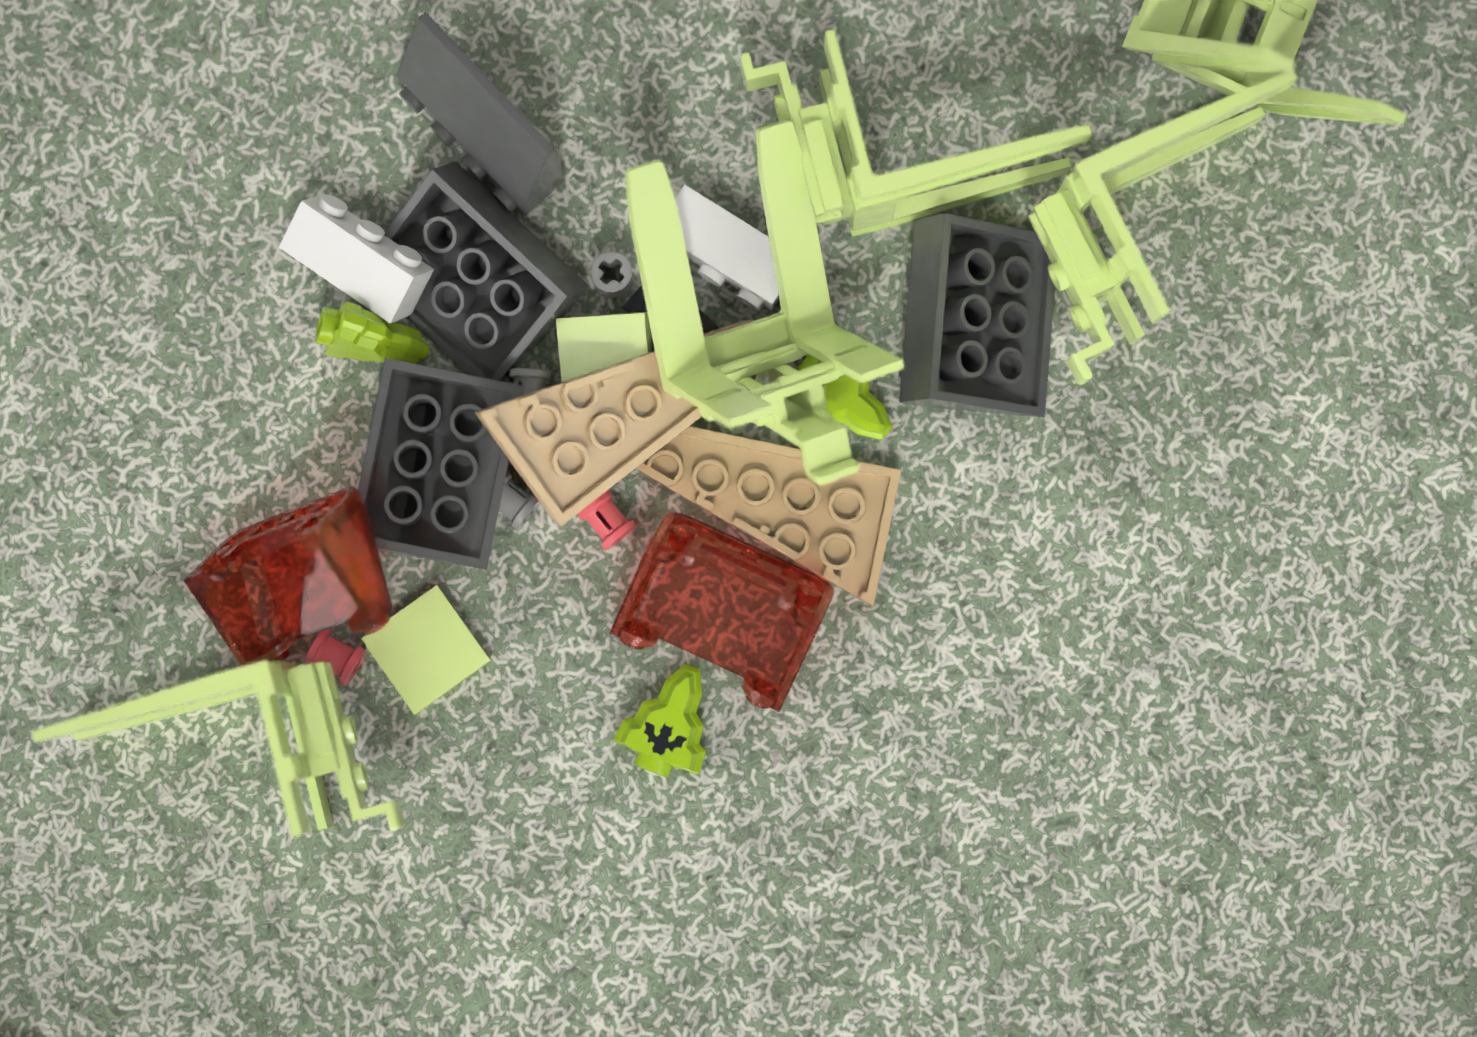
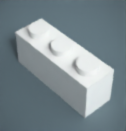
[675,184,779,311]
[279,194,434,323]

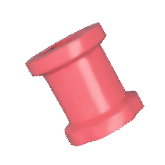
[577,489,638,551]
[305,627,367,686]

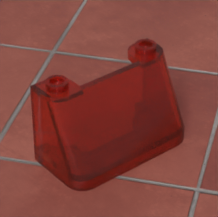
[183,486,393,667]
[609,512,834,712]

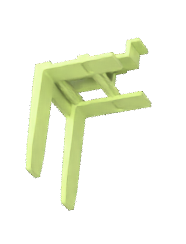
[1122,0,1407,124]
[740,29,1092,237]
[1028,70,1298,385]
[625,120,904,485]
[31,660,405,837]

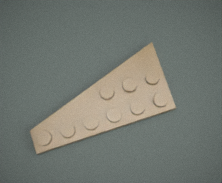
[475,320,752,526]
[635,426,901,607]

